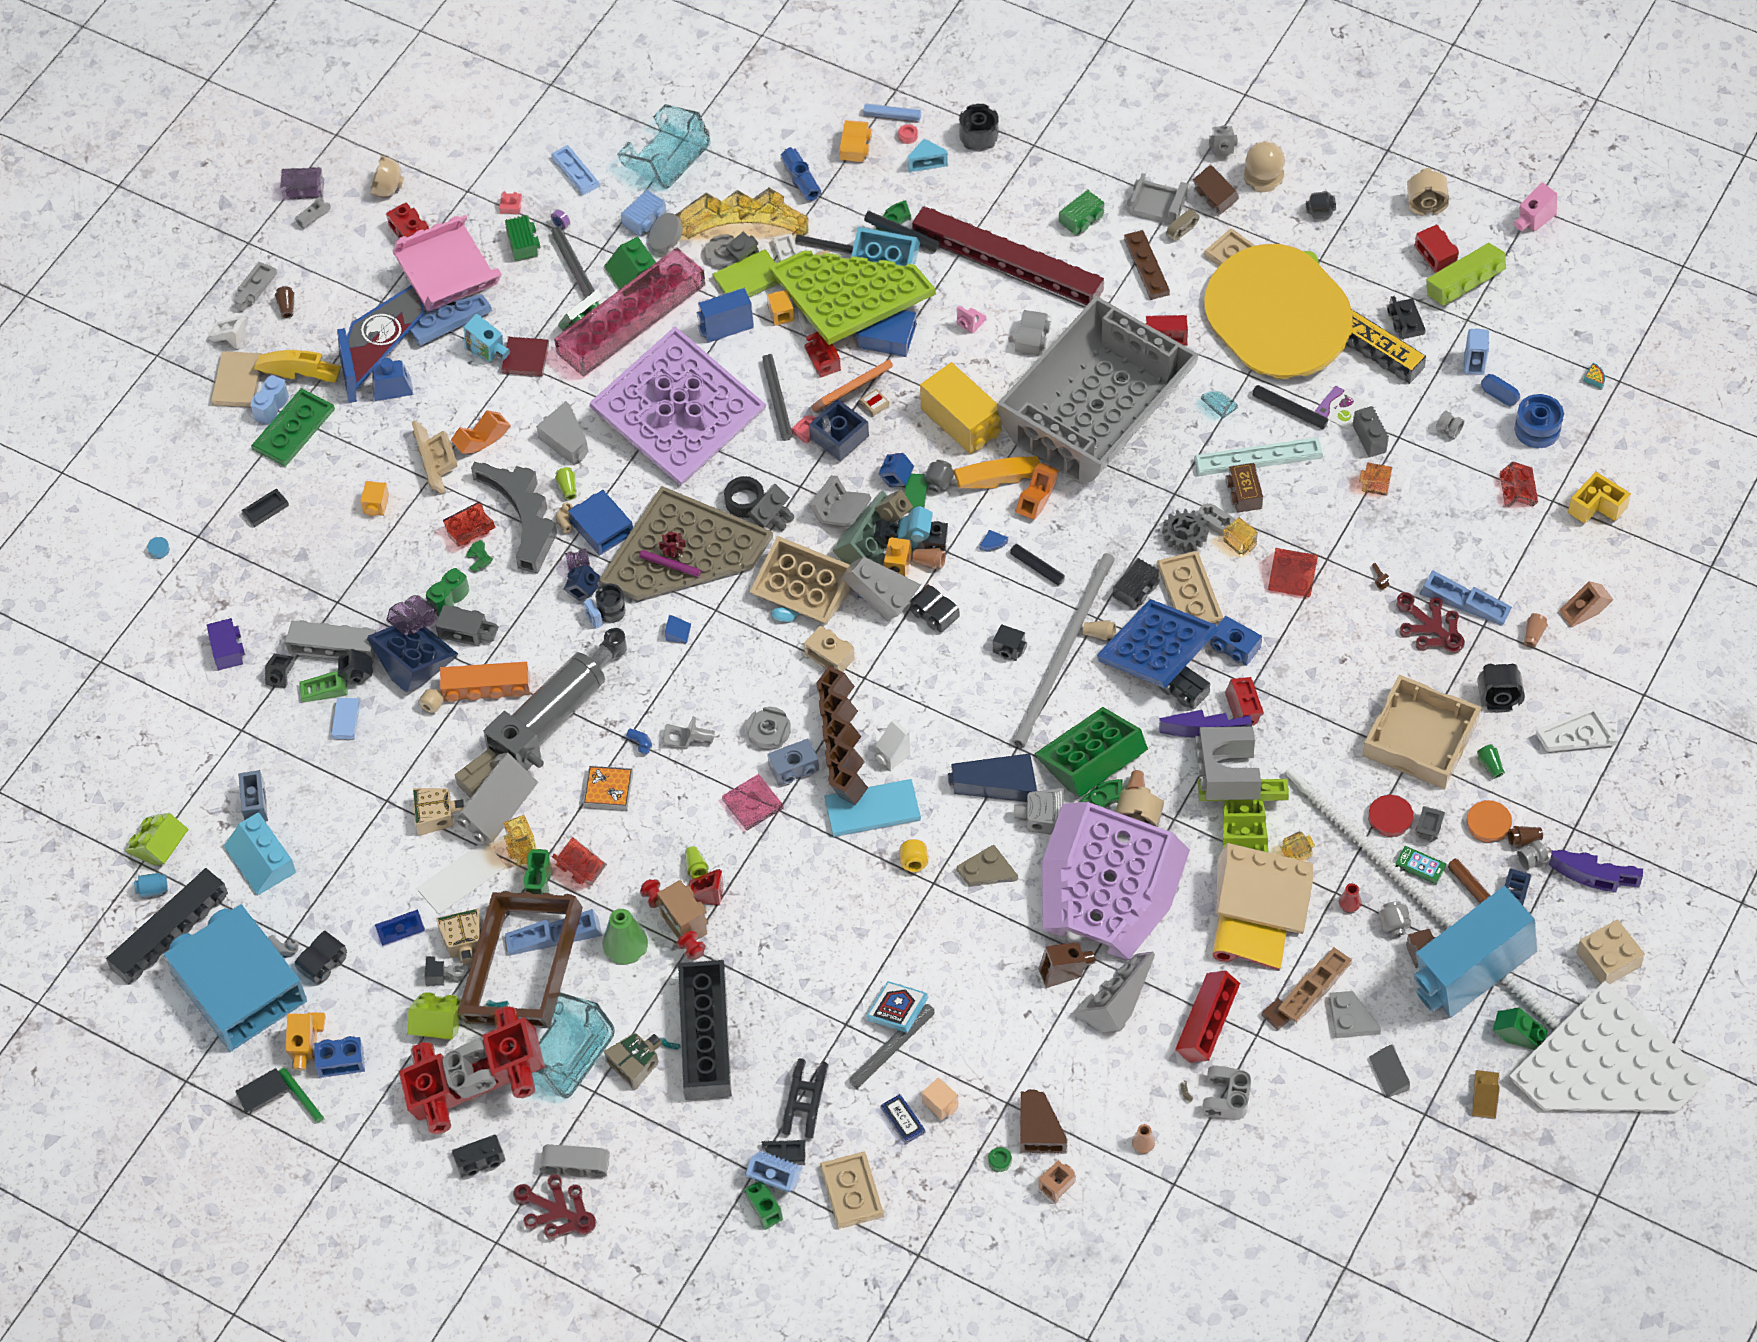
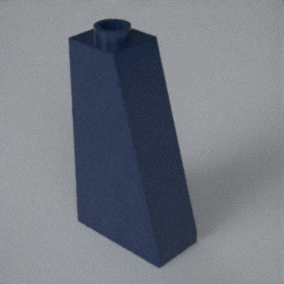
[947,753,1037,802]

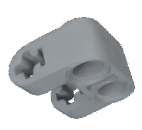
[443,1040,496,1098]
[1202,1065,1251,1120]

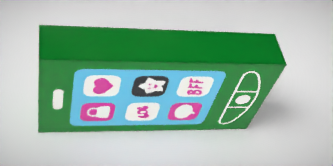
[1395,845,1447,885]

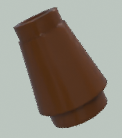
[274,286,295,318]
[1508,826,1543,848]

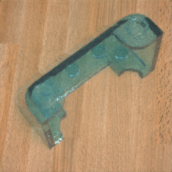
[532,992,615,1099]

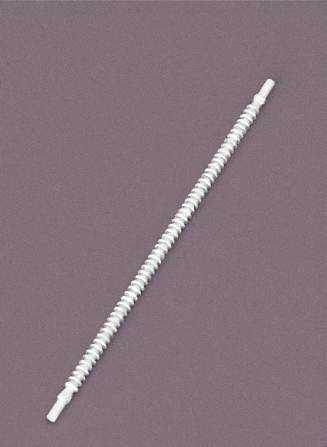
[1284,767,1561,1030]

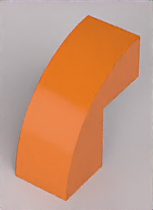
[451,410,511,453]
[1015,463,1060,520]

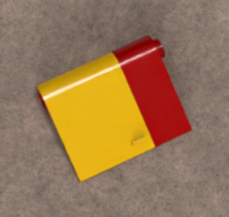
[1212,915,1287,971]

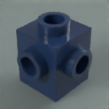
[563,564,600,601]

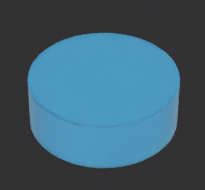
[147,537,170,558]

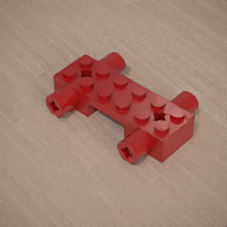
[399,1006,545,1134]

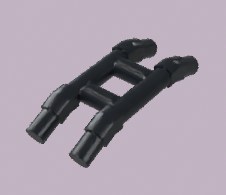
[781,1058,829,1139]

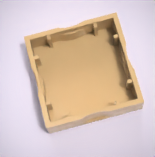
[1362,674,1482,789]

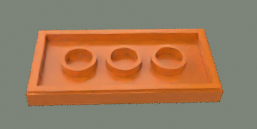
[811,359,893,412]

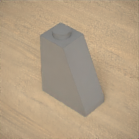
[536,401,589,465]

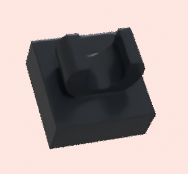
[874,519,900,548]

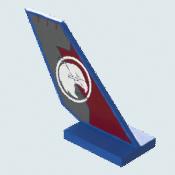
[337,285,424,403]

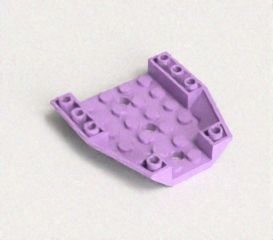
[1042,802,1190,961]

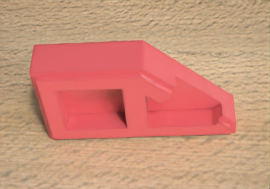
[791,415,816,444]

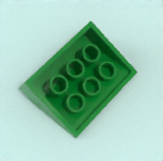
[1034,707,1148,797]

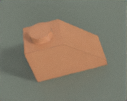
[1559,581,1614,627]

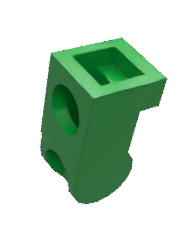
[744,1181,783,1230]

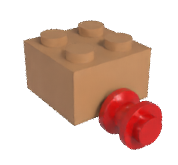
[640,879,708,960]

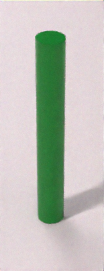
[279,1067,324,1123]

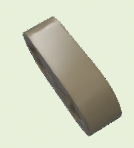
[1166,209,1200,241]

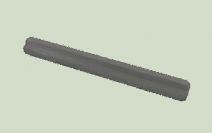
[551,226,595,298]
[762,354,792,440]
[849,1004,935,1088]

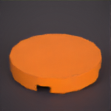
[1466,800,1512,843]

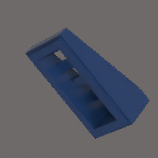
[1505,869,1531,905]

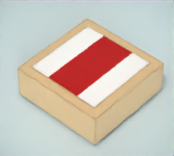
[860,388,890,416]

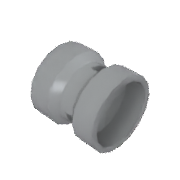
[1436,410,1465,438]
[1516,840,1548,870]

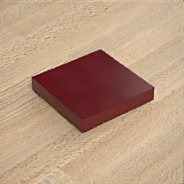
[501,336,549,377]

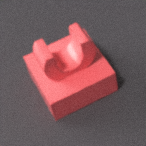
[499,191,522,214]

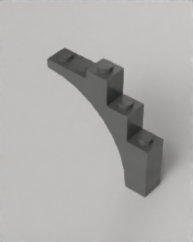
[471,461,557,574]

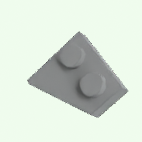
[1329,991,1381,1038]

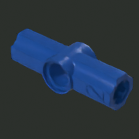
[780,147,821,201]

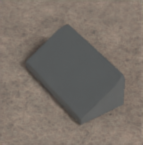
[1369,1044,1410,1098]

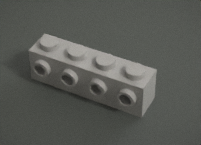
[285,620,376,663]

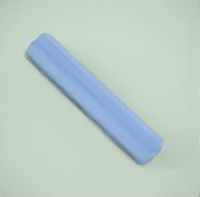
[863,104,922,121]

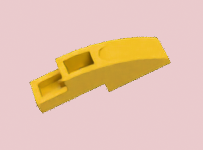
[254,350,341,383]

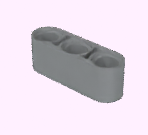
[539,1144,610,1178]

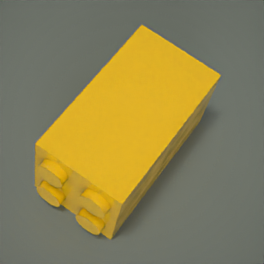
[920,362,1002,454]

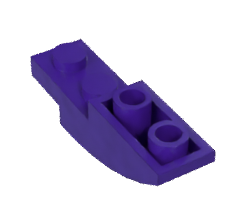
[1549,850,1643,893]

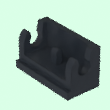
[235,1068,289,1115]

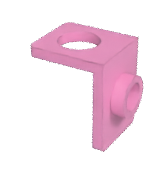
[956,306,986,333]

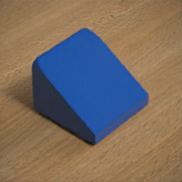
[665,615,691,643]

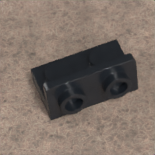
[1387,295,1426,340]
[452,1134,506,1178]

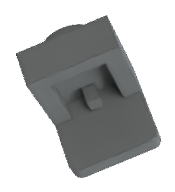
[725,231,759,262]
[1415,806,1445,841]

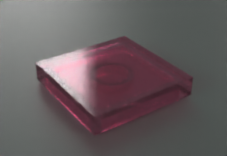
[722,774,784,831]

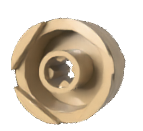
[1407,168,1449,215]
[1115,787,1164,827]

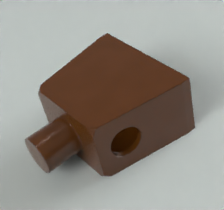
[1038,942,1095,988]

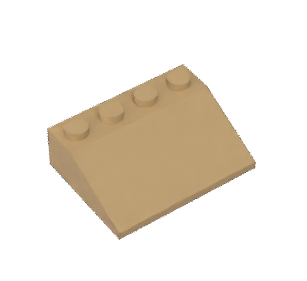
[750,536,851,624]
[1216,843,1313,934]

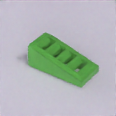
[299,670,348,702]

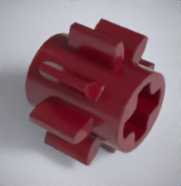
[659,531,686,558]

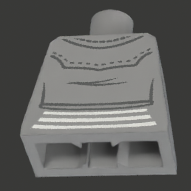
[1014,788,1064,835]

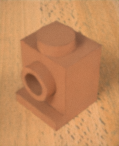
[1038,1160,1076,1204]

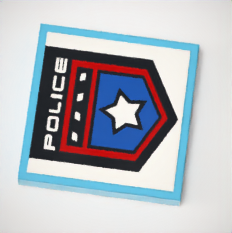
[866,981,929,1033]

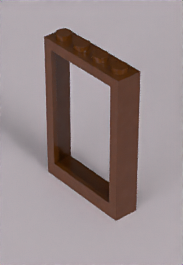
[458,891,583,1029]

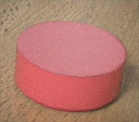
[898,124,918,144]

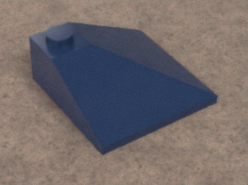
[367,617,458,693]

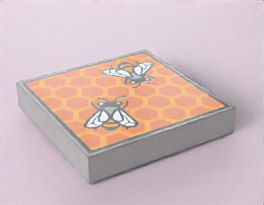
[583,766,633,811]

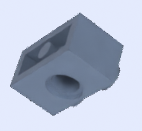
[767,738,819,786]
[238,770,268,822]

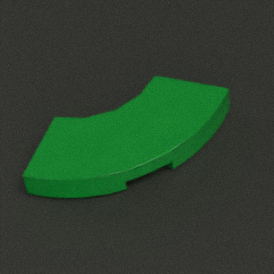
[876,200,911,233]
[1081,779,1123,808]

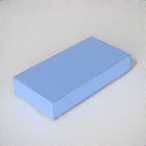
[332,698,360,739]

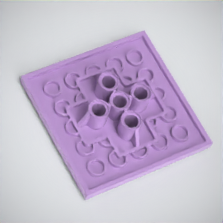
[589,326,766,486]

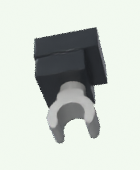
[425,956,463,986]

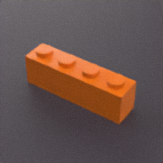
[440,661,530,702]

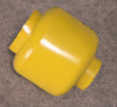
[899,839,929,873]

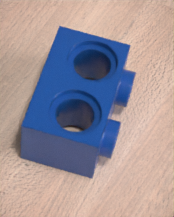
[314,1036,365,1078]

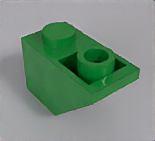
[1492,1007,1548,1050]

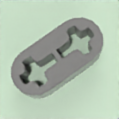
[1199,503,1235,536]

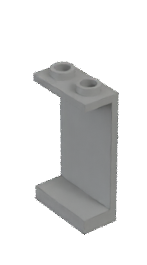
[452,753,539,844]

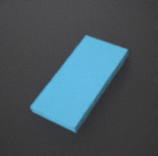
[824,779,921,837]

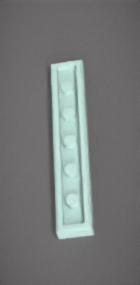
[1194,437,1323,476]

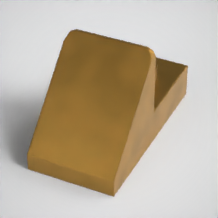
[1472,1070,1500,1119]

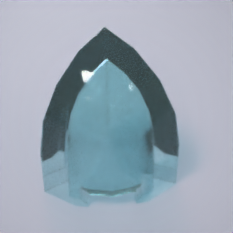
[1200,391,1238,419]

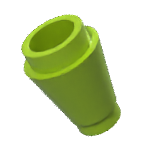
[555,467,577,500]
[685,846,709,879]

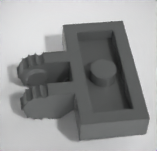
[747,483,794,531]

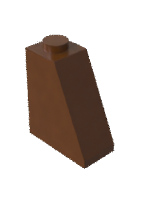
[1020,1089,1068,1154]

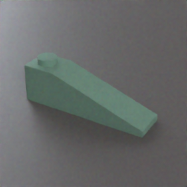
[833,490,887,565]

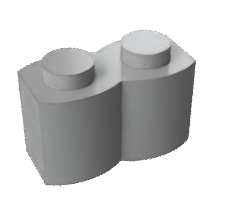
[1015,310,1051,355]

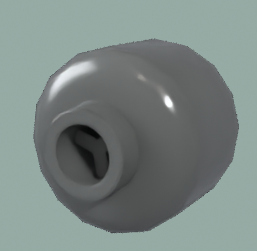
[924,459,954,492]

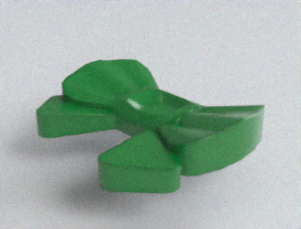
[466,540,493,572]

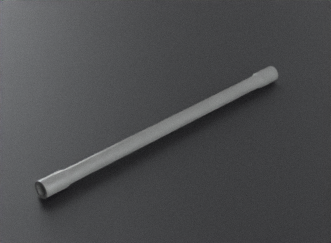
[1013,553,1115,748]

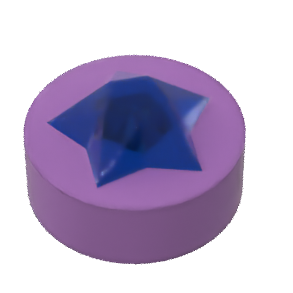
[551,209,570,230]

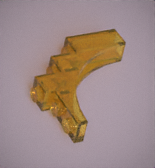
[675,187,808,239]

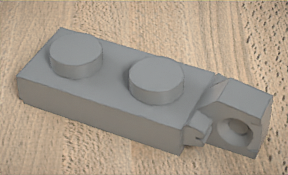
[234,261,277,312]

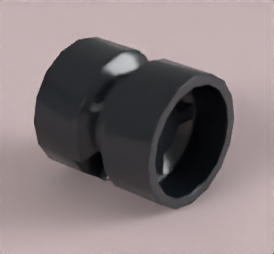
[595,583,626,623]

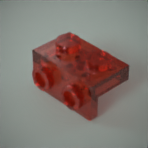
[1499,461,1538,507]
[443,502,496,547]
[552,837,607,886]

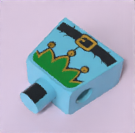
[464,313,510,362]

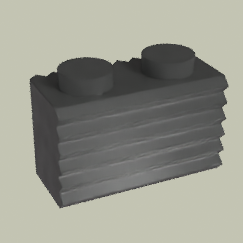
[1353,406,1389,457]

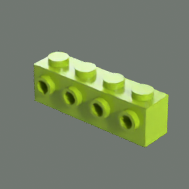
[1426,242,1506,306]

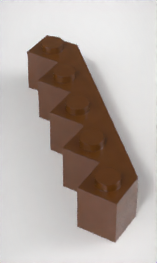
[816,666,868,805]

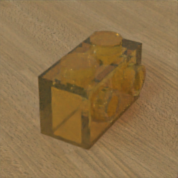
[503,815,537,866]

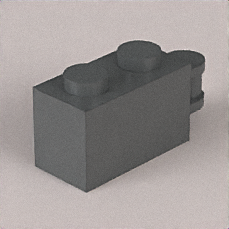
[435,605,499,646]

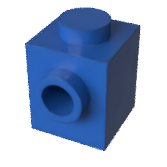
[878,453,914,487]

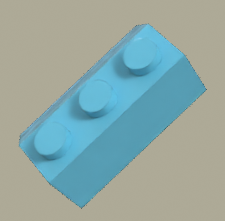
[851,227,920,266]
[224,812,296,896]

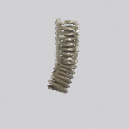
[1180,1080,1193,1103]

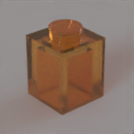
[1359,462,1392,496]

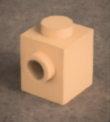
[922,1077,958,1120]

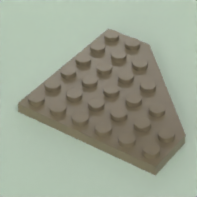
[599,486,773,601]

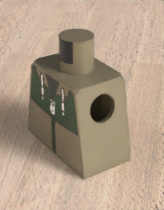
[604,1033,662,1090]

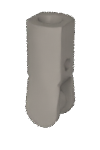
[295,197,331,229]

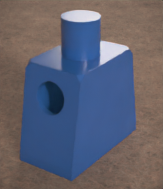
[372,358,414,401]

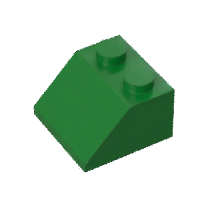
[604,237,659,296]

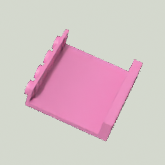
[392,215,502,312]

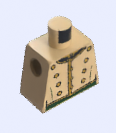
[413,788,465,836]
[436,908,482,965]

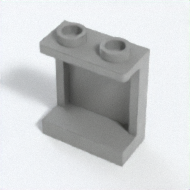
[1127,173,1188,225]

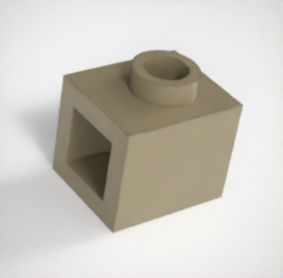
[875,489,913,523]

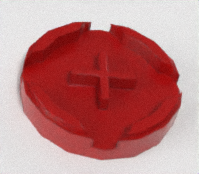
[1368,794,1414,837]

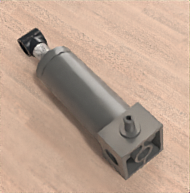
[483,628,627,770]

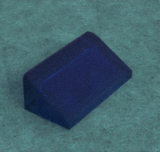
[374,909,425,946]

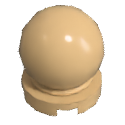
[1244,140,1285,192]

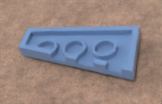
[409,294,492,345]

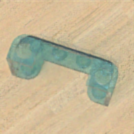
[617,104,710,189]

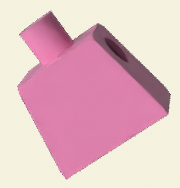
[1514,182,1557,231]

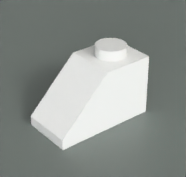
[875,718,910,770]

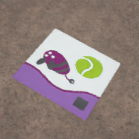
[1315,385,1369,430]

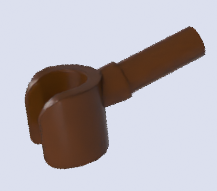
[1372,563,1389,590]

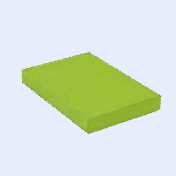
[712,249,779,297]

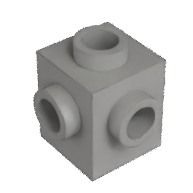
[1209,125,1238,156]

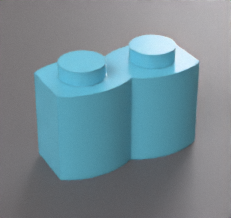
[896,506,933,549]

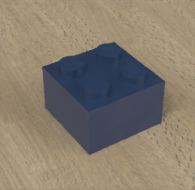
[809,399,869,462]

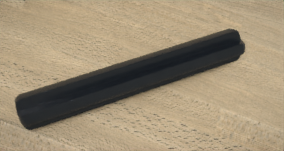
[864,211,940,252]
[1252,385,1329,429]

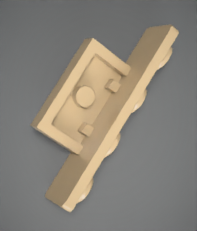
[412,420,458,494]

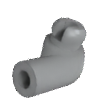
[268,935,299,956]

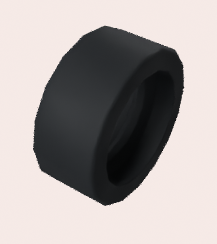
[724,476,764,518]

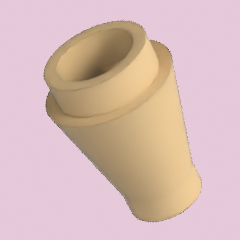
[1083,620,1116,641]

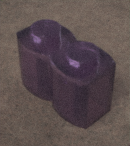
[386,595,437,635]

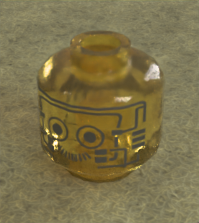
[1280,831,1316,861]

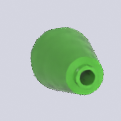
[602,909,648,965]

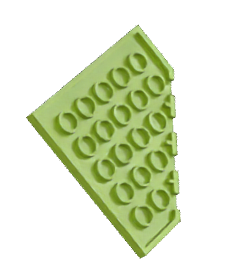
[769,250,936,345]

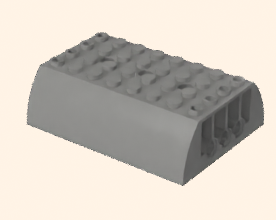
[997,296,1199,484]

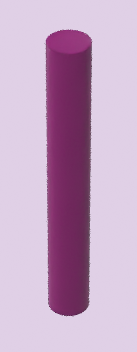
[639,550,701,578]

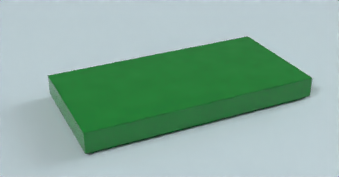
[251,388,335,467]

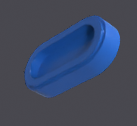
[1481,374,1520,406]

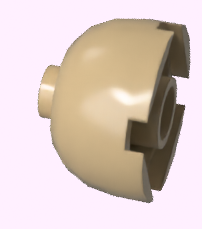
[370,155,404,197]

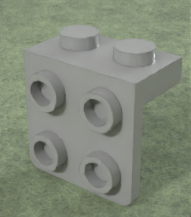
[809,475,872,526]

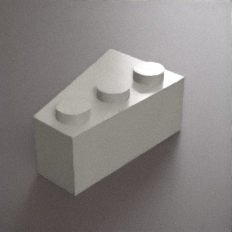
[841,557,922,621]

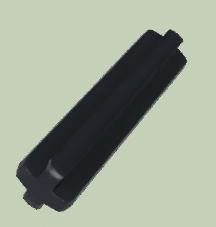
[1010,544,1065,585]

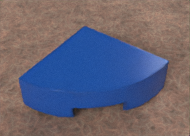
[980,529,1008,551]

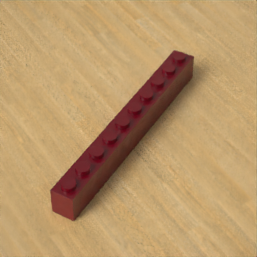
[912,206,1104,305]

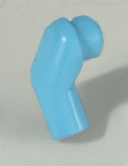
[772,607,799,622]

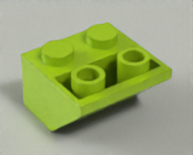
[125,812,189,866]
[407,992,461,1040]

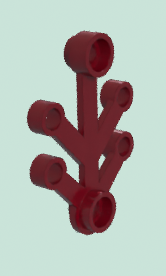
[1396,592,1465,653]
[513,1174,596,1240]

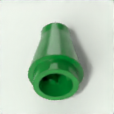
[1477,744,1505,779]

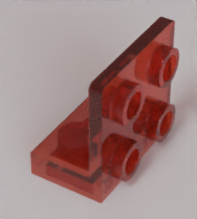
[1268,548,1319,597]

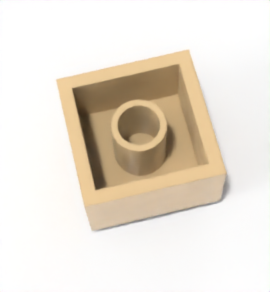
[1576,919,1645,984]

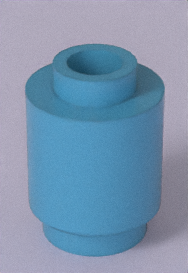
[134,873,168,898]

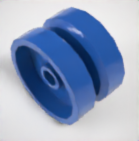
[1514,394,1564,449]

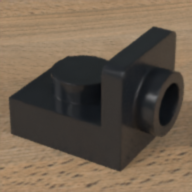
[265,653,295,688]

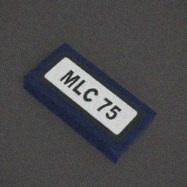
[880,1094,925,1144]

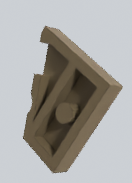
[956,844,1018,887]

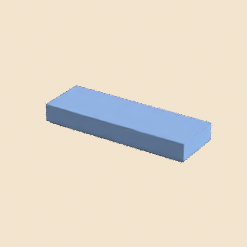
[551,145,600,195]

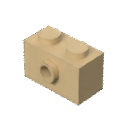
[804,626,855,672]

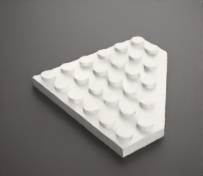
[1509,981,1710,1112]

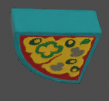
[1583,362,1605,389]

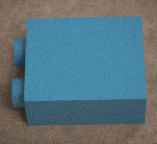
[1413,885,1538,1018]
[164,904,308,1052]

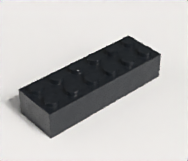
[678,960,732,1100]

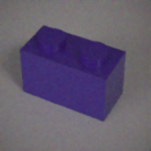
[206,618,245,671]

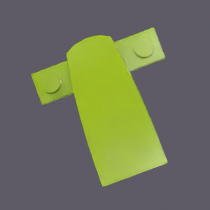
[1198,779,1289,853]

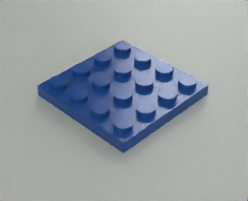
[1097,599,1218,688]

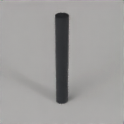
[795,234,853,253]

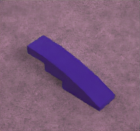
[1159,710,1252,738]

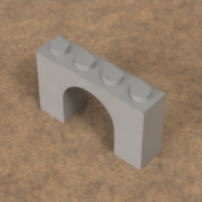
[1195,727,1261,800]

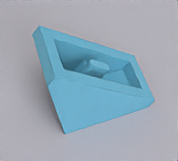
[908,139,948,172]

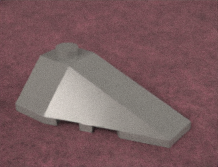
[1073,951,1155,1032]

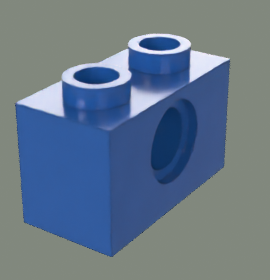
[1210,615,1262,666]

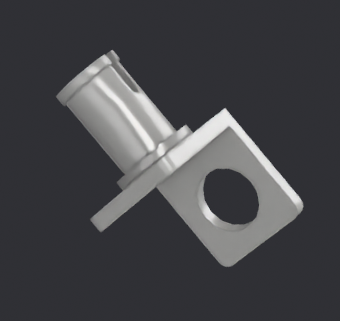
[663,716,715,749]

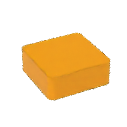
[307,1012,326,1032]

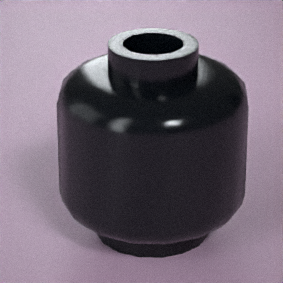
[1306,191,1336,219]

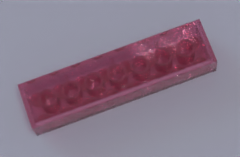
[554,247,706,377]

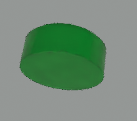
[988,1147,1012,1172]

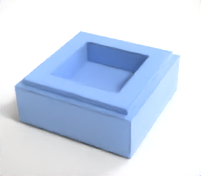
[584,598,603,629]

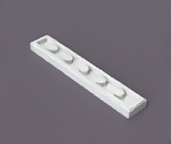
[772,233,817,334]

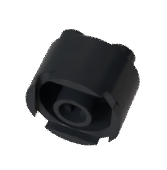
[959,103,999,149]
[1477,663,1525,713]

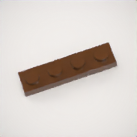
[1124,230,1170,300]

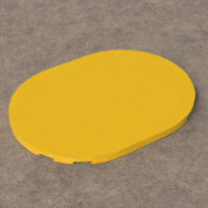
[1204,244,1353,379]

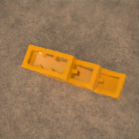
[954,456,1040,488]

